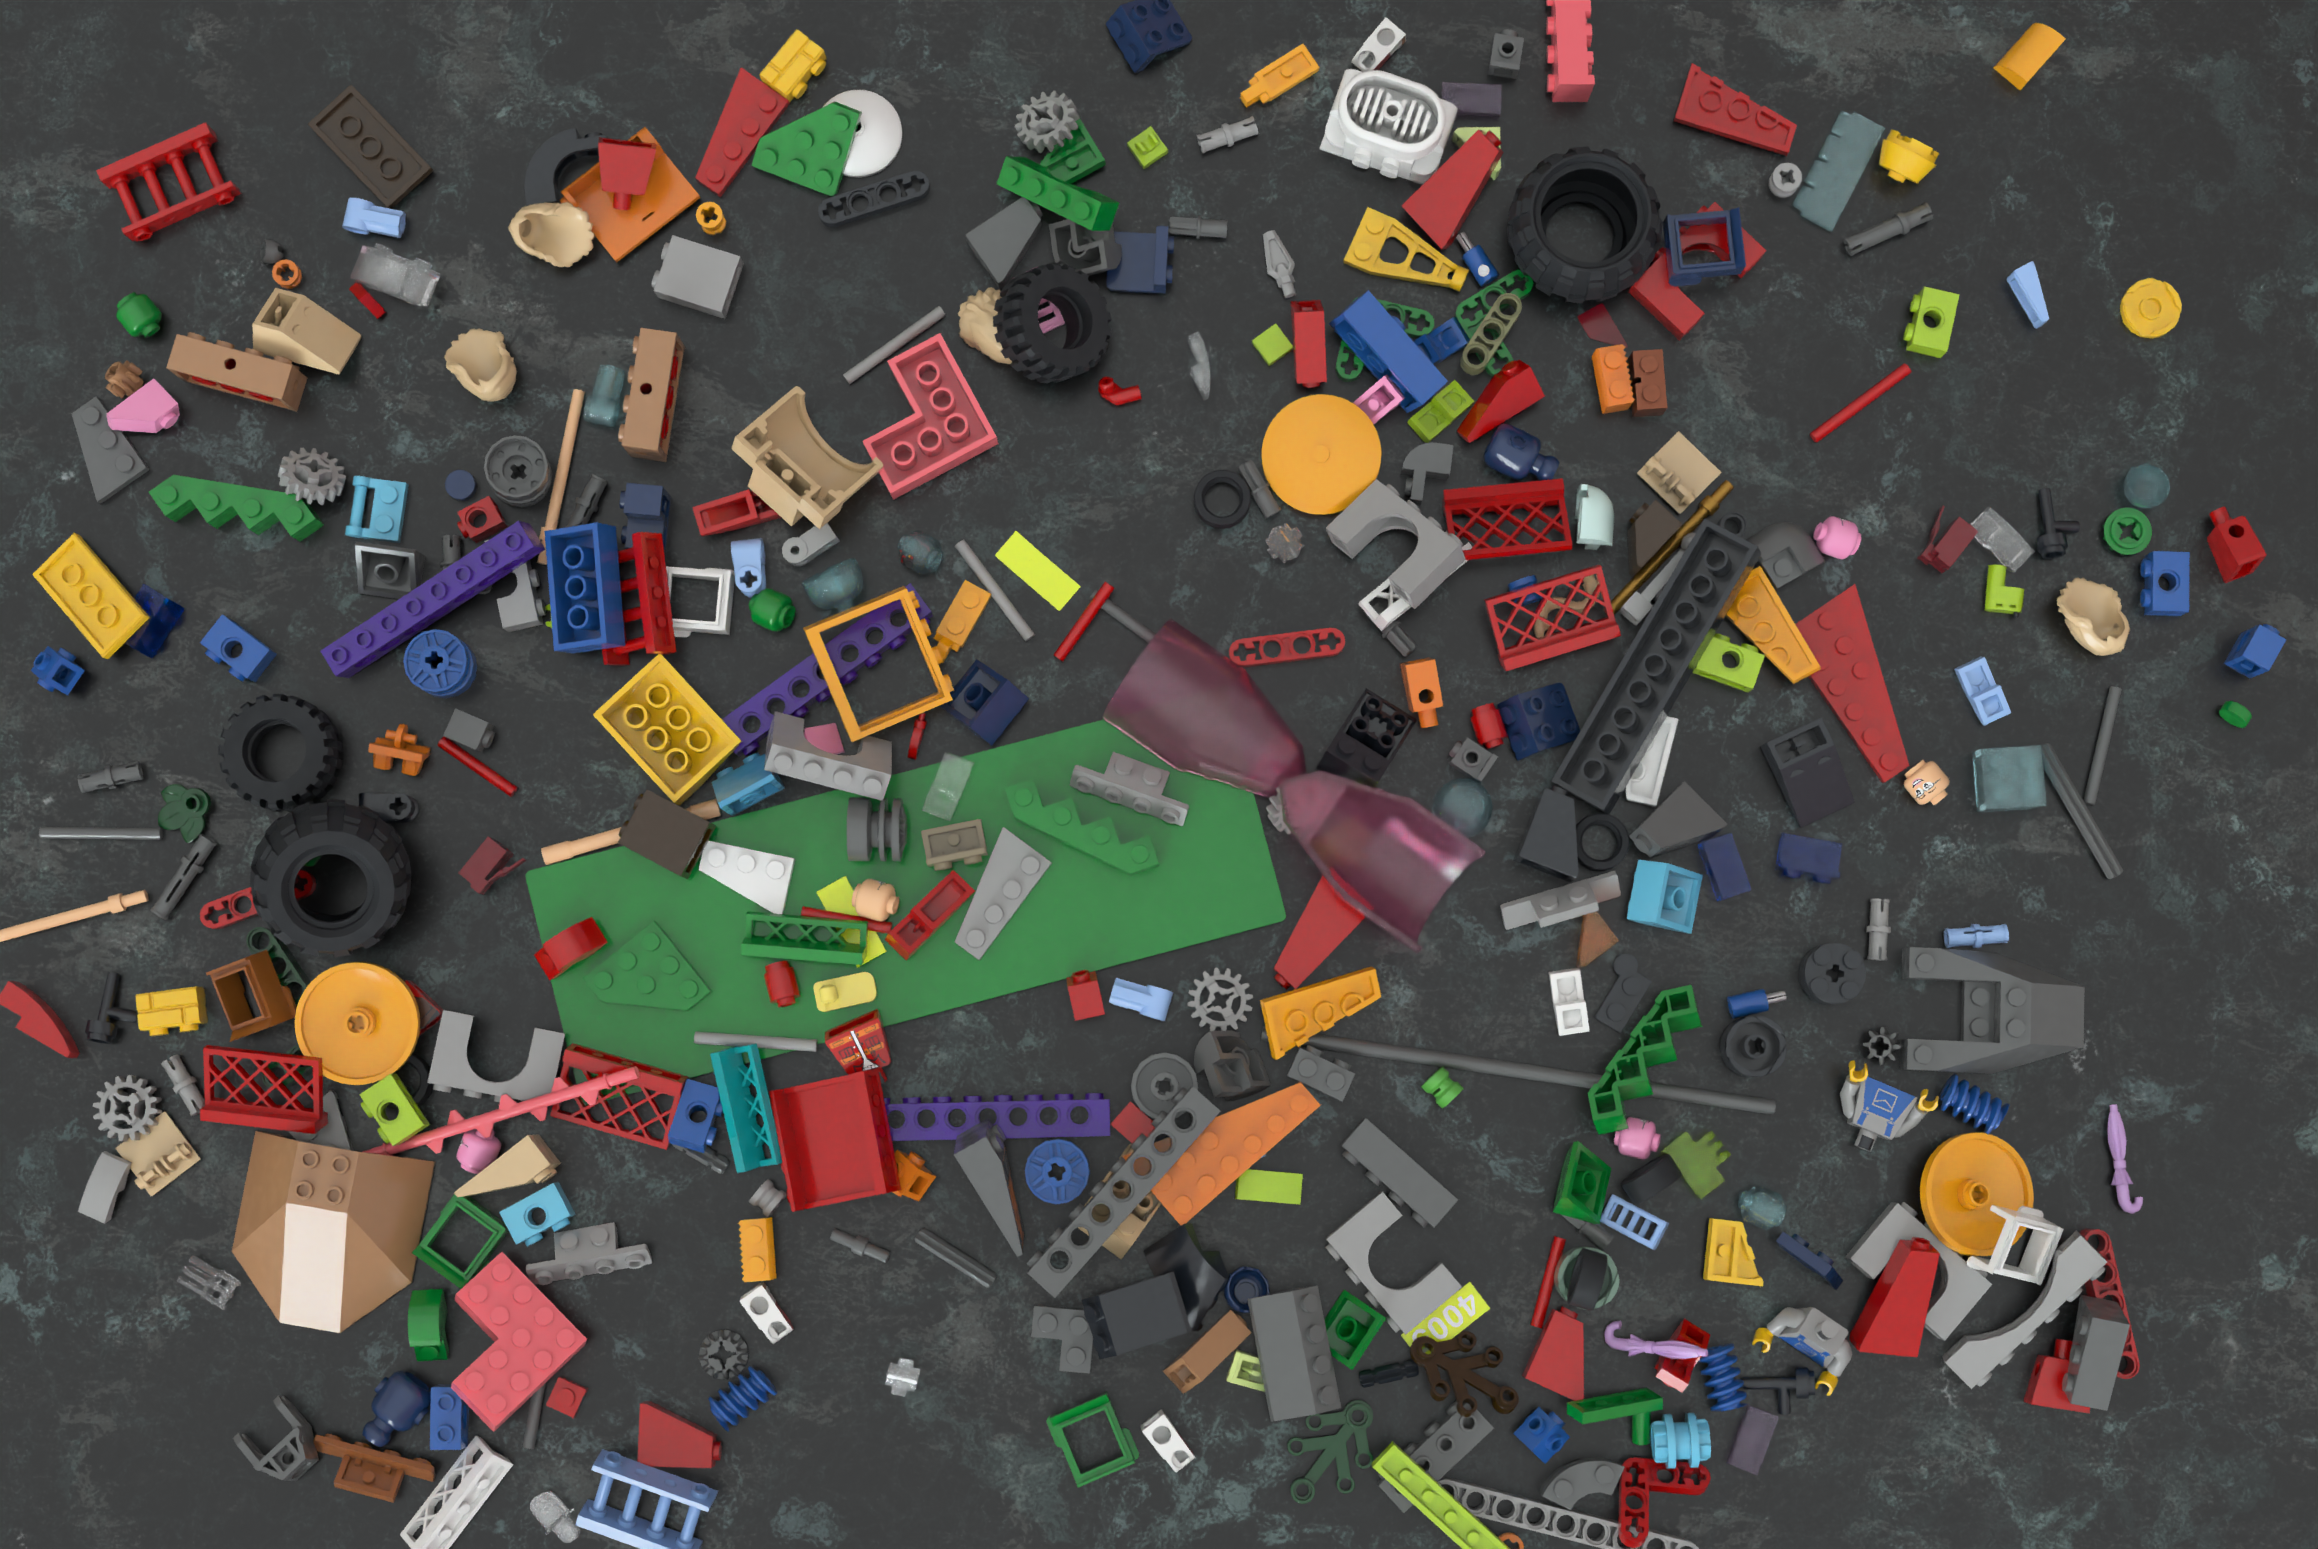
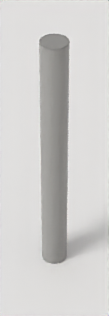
[843,306,946,385]
[955,539,1035,642]
[694,1032,817,1052]

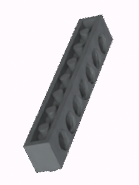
[1026,1086,1221,1298]

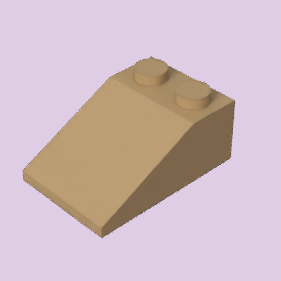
[454,1135,561,1197]

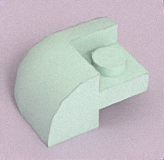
[1575,484,1614,550]

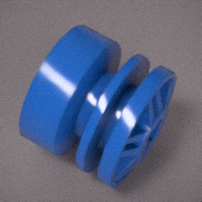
[403,629,477,699]
[1025,1139,1090,1204]

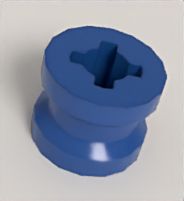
[1507,575,1543,607]

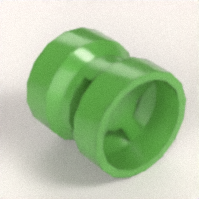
[1421,1066,1464,1109]

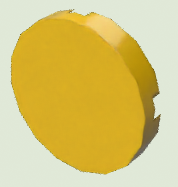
[2120,278,2182,339]

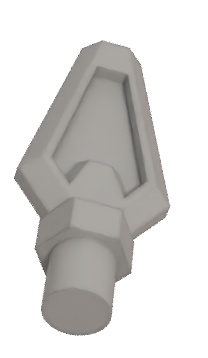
[1263,230,1296,298]

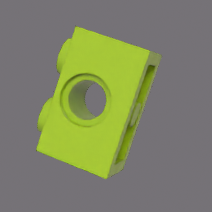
[1903,286,1960,358]
[1692,633,1765,693]
[359,1074,430,1146]

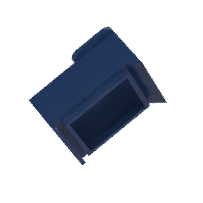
[1663,207,1746,287]

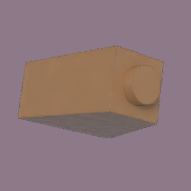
[1163,1310,1252,1394]

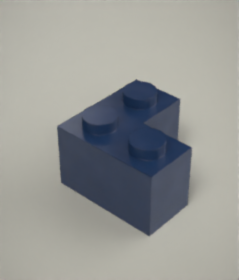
[620,483,671,555]

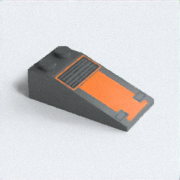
[954,1118,1025,1257]

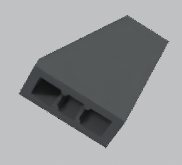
[965,197,1043,290]
[1629,781,1727,858]

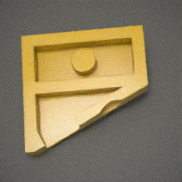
[1703,1218,1763,1287]

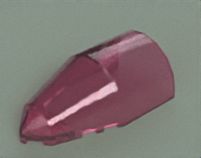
[1103,619,1307,797]
[1280,771,1486,953]

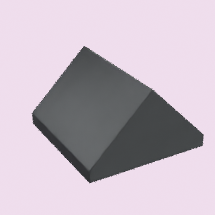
[355,541,425,599]

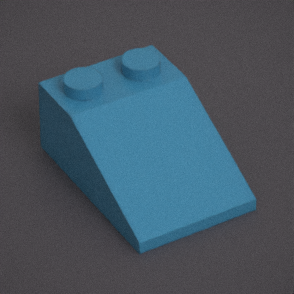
[712,752,785,816]

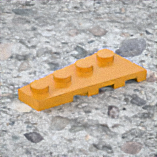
[1726,566,1820,684]
[1260,966,1381,1060]

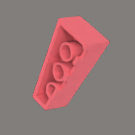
[1546,0,1595,102]

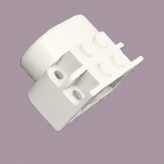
[1320,69,1458,185]

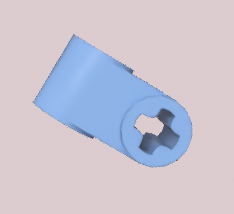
[731,538,766,598]

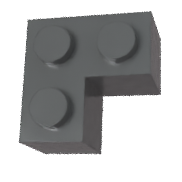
[1031,1304,1093,1374]

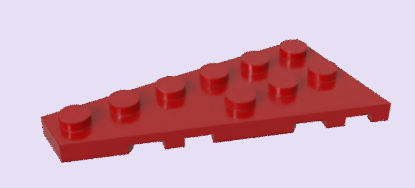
[1795,584,1910,784]

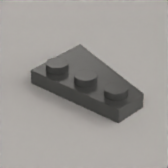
[71,396,150,504]

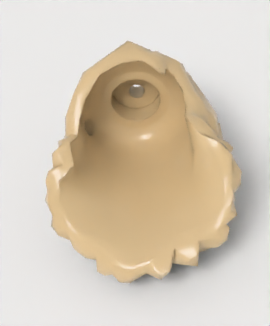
[508,202,595,268]
[958,287,1012,364]
[444,328,517,402]
[2057,578,2130,656]

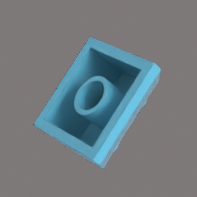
[1627,860,1703,934]

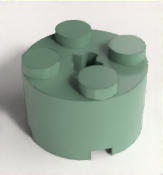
[1554,1246,1620,1310]

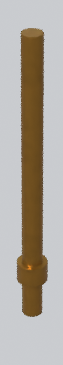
[1603,480,1734,615]

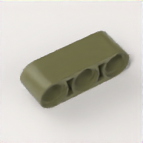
[1460,293,1522,375]

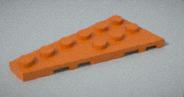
[1122,1082,1321,1226]

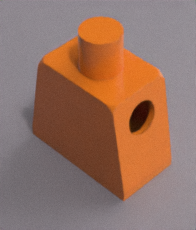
[1400,657,1443,728]

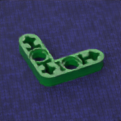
[1455,270,1533,377]
[1335,297,1434,382]

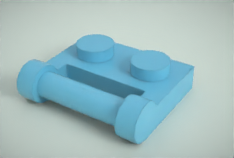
[345,476,409,543]

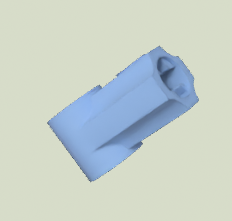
[342,198,406,238]
[1109,978,1174,1021]

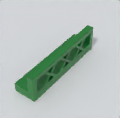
[741,912,868,965]

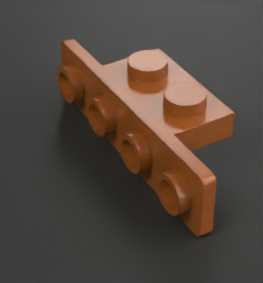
[313,1434,436,1503]

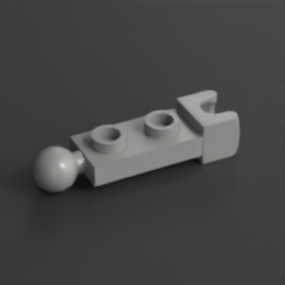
[1619,533,1696,625]

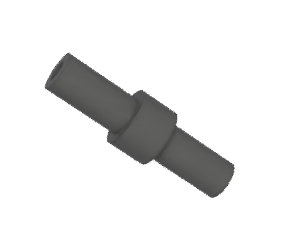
[830,1228,891,1263]

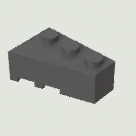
[2062,1295,2130,1411]

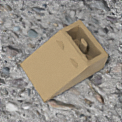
[252,288,361,375]
[1078,1144,1162,1259]

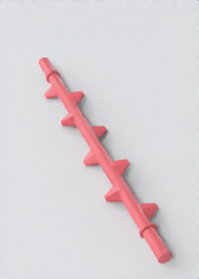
[362,1066,640,1156]

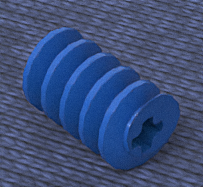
[1939,1074,2010,1134]
[1698,1343,1747,1412]
[708,1366,778,1432]

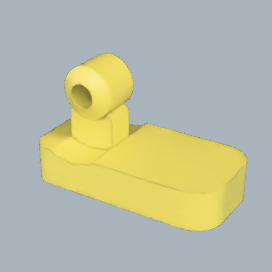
[813,972,877,1012]

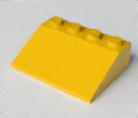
[593,654,742,806]

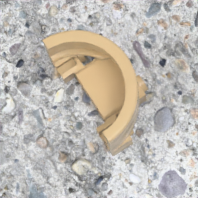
[731,386,883,529]

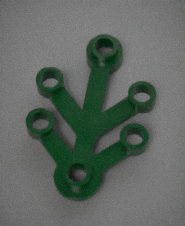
[1287,1400,1373,1504]

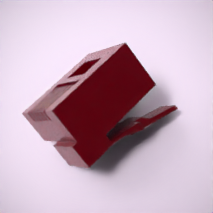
[1917,506,1978,573]
[459,836,526,895]

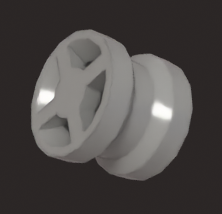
[1769,163,1802,198]
[749,1179,786,1218]

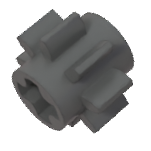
[1863,1026,1904,1065]

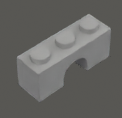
[484,540,546,632]

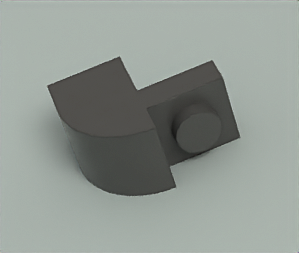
[1400,442,1454,506]

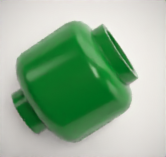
[116,292,162,338]
[749,588,796,632]

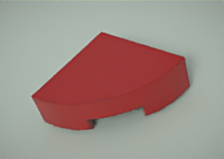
[349,282,385,319]

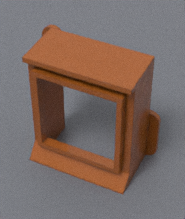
[206,950,297,1042]

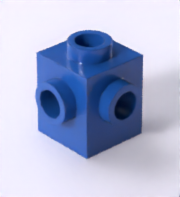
[31,646,85,695]
[1513,1407,1570,1464]

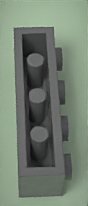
[1340,1118,1458,1228]
[1377,1400,1494,1513]

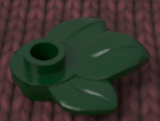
[158,784,211,843]

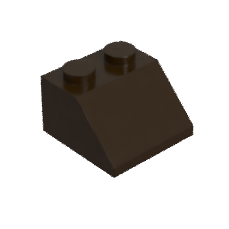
[1627,500,1682,577]

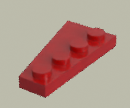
[1673,63,1797,156]
[695,68,790,198]

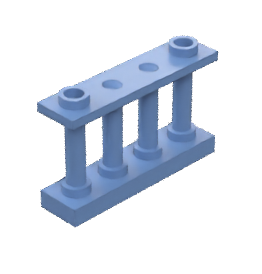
[575,1449,718,1549]

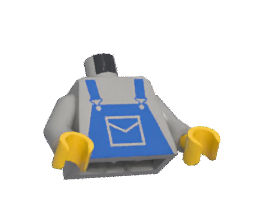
[1840,1060,1939,1152]
[1752,1307,1852,1396]

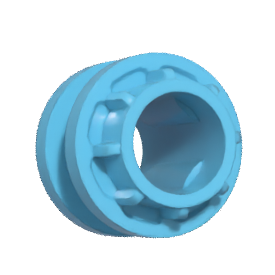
[1650,1413,1711,1469]

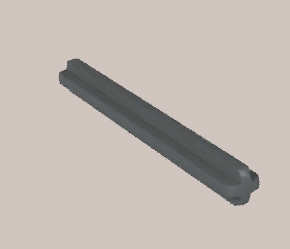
[2034,743,2123,879]

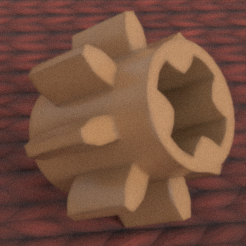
[105,360,143,399]

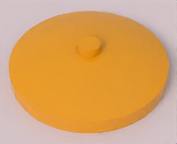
[1261,394,1382,515]
[295,962,420,1085]
[1920,1133,2034,1256]

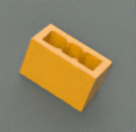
[1993,23,2066,90]

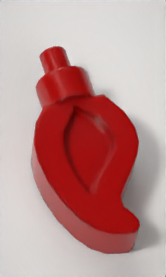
[907,713,927,760]

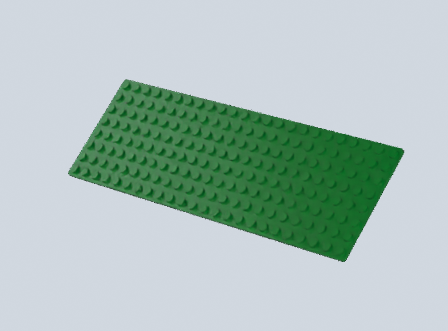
[525,689,1286,1105]

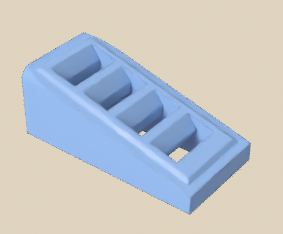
[2007,261,2049,329]
[1600,1194,1669,1250]

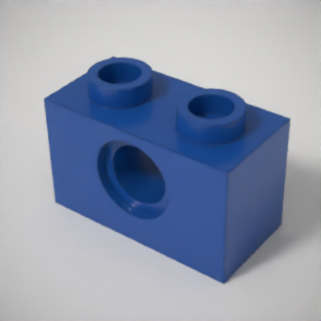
[2140,551,2190,616]
[200,614,277,682]
[2224,624,2287,678]
[668,1079,723,1153]
[430,1384,469,1450]

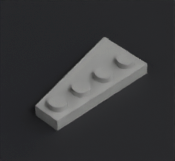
[955,827,1052,961]

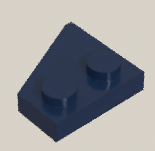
[1776,1232,1843,1290]

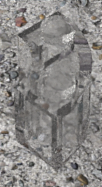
[350,243,441,307]

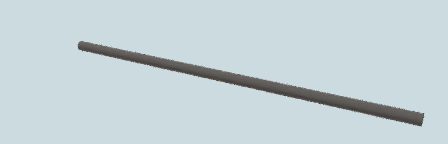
[1261,1026,1776,1115]

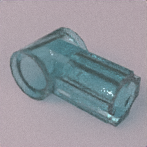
[583,365,626,428]

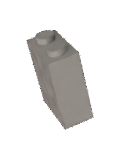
[652,235,744,319]

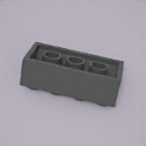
[1247,1285,1341,1422]

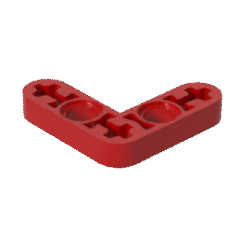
[1619,1457,1711,1548]

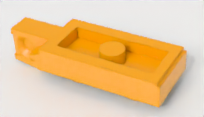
[1240,43,1320,108]
[933,580,991,663]

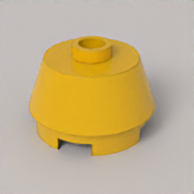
[1879,129,1939,183]

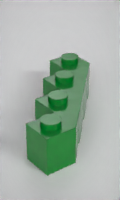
[149,475,324,542]
[1004,778,1159,876]
[1588,985,1702,1135]

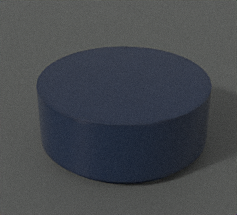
[445,470,477,501]

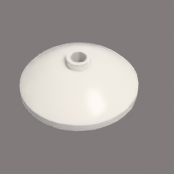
[823,90,902,178]

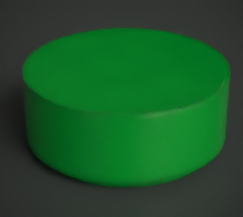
[2219,701,2252,728]

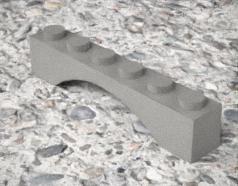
[1942,1230,2107,1389]

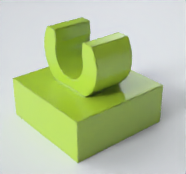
[1127,126,1168,169]

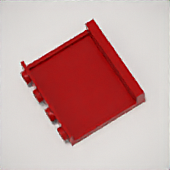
[769,1069,901,1212]

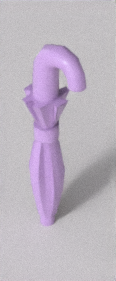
[2107,1104,2143,1214]
[1604,1321,1708,1359]

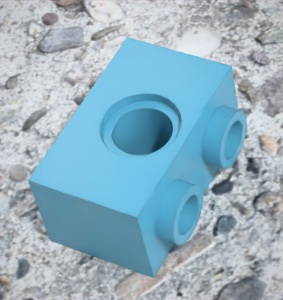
[499,1182,576,1247]

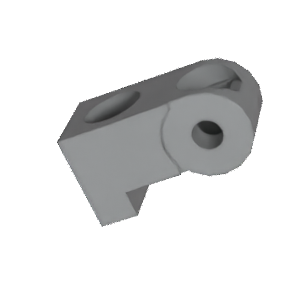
[782,523,840,566]

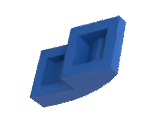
[1413,317,1470,365]

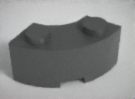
[1539,1457,1625,1510]

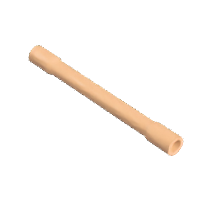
[541,799,721,865]

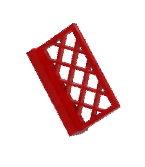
[1442,478,1572,560]
[1484,564,1621,671]
[550,1043,689,1150]
[200,1045,328,1134]

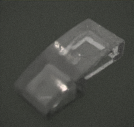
[1188,331,1211,400]
[1970,507,2035,572]
[922,752,974,821]

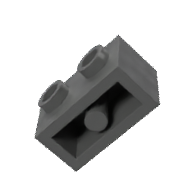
[1286,1045,1355,1102]

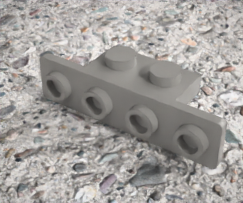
[1069,752,1189,826]
[1500,871,1621,930]
[526,1222,652,1285]

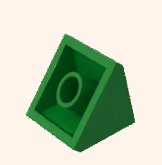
[1553,1141,1612,1224]
[1324,1290,1386,1370]

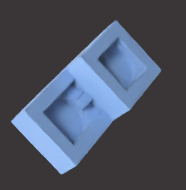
[1954,656,2011,725]

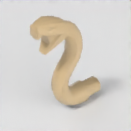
[1533,574,1600,638]

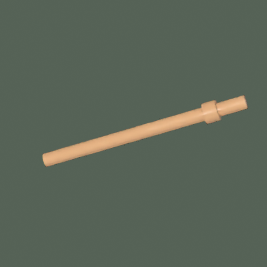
[537,389,585,565]
[0,890,149,942]

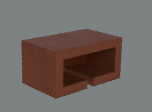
[1628,349,1667,417]

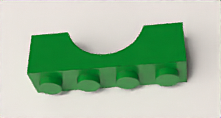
[997,156,1119,231]

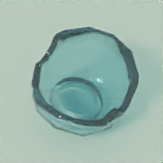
[2123,463,2170,509]

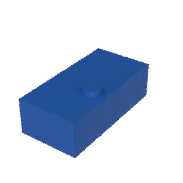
[1329,290,1448,413]
[545,522,625,654]

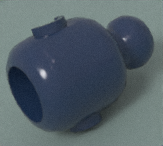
[1483,424,1560,481]
[362,1370,431,1447]

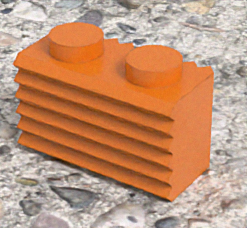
[1592,344,1635,414]

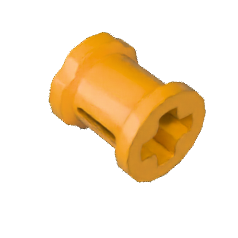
[696,202,726,235]

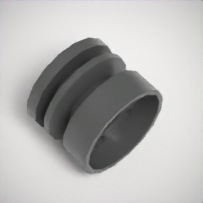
[484,435,553,508]
[847,797,907,862]

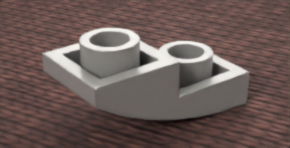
[78,1151,132,1224]

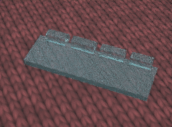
[1793,111,1885,232]

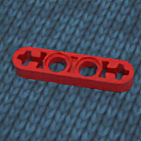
[1229,628,1345,667]
[200,870,316,929]

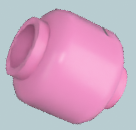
[1813,516,1861,559]
[1614,1117,1661,1160]
[456,1129,501,1174]

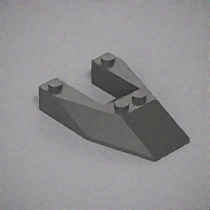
[1899,947,2085,1074]

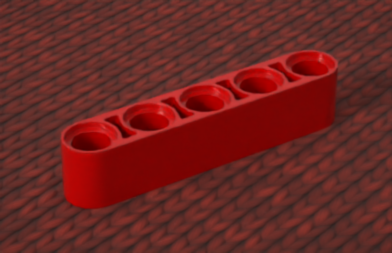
[2079,1229,2140,1379]

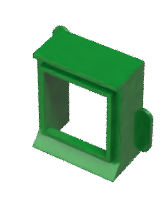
[412,1193,509,1289]
[1046,1392,1139,1487]

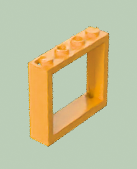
[803,586,954,742]

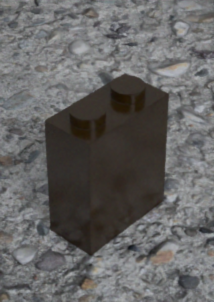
[618,789,716,879]

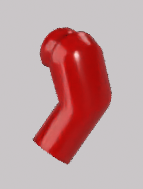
[1098,376,1142,405]

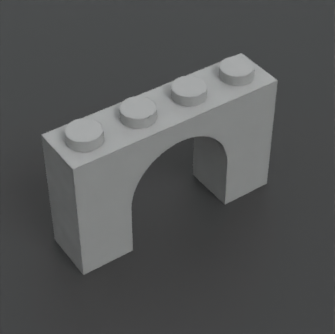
[1326,479,1466,609]
[764,711,892,801]
[427,1010,565,1102]
[1325,1191,1462,1335]
[1844,1202,1992,1341]

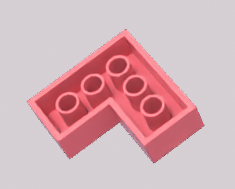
[862,333,998,500]
[451,1252,587,1432]

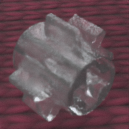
[1265,523,1305,563]
[885,1357,921,1397]

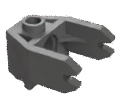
[233,1395,319,1481]

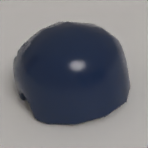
[1224,1266,1270,1314]

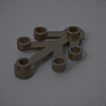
[1410,1331,1519,1417]

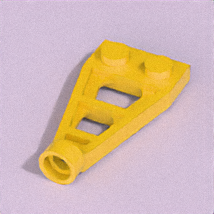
[1343,207,1469,292]

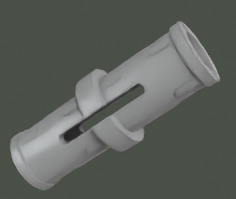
[1197,116,1259,153]
[1866,899,1891,961]
[161,1054,205,1116]

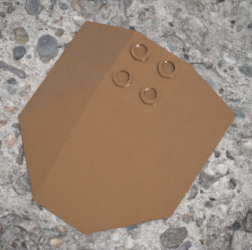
[232,1131,435,1333]

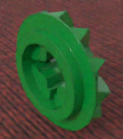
[2103,507,2152,555]

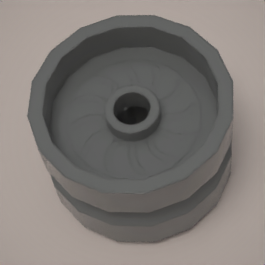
[1131,1052,1198,1118]

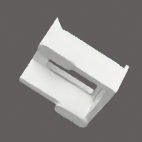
[666,566,735,638]
[1967,1205,2064,1286]

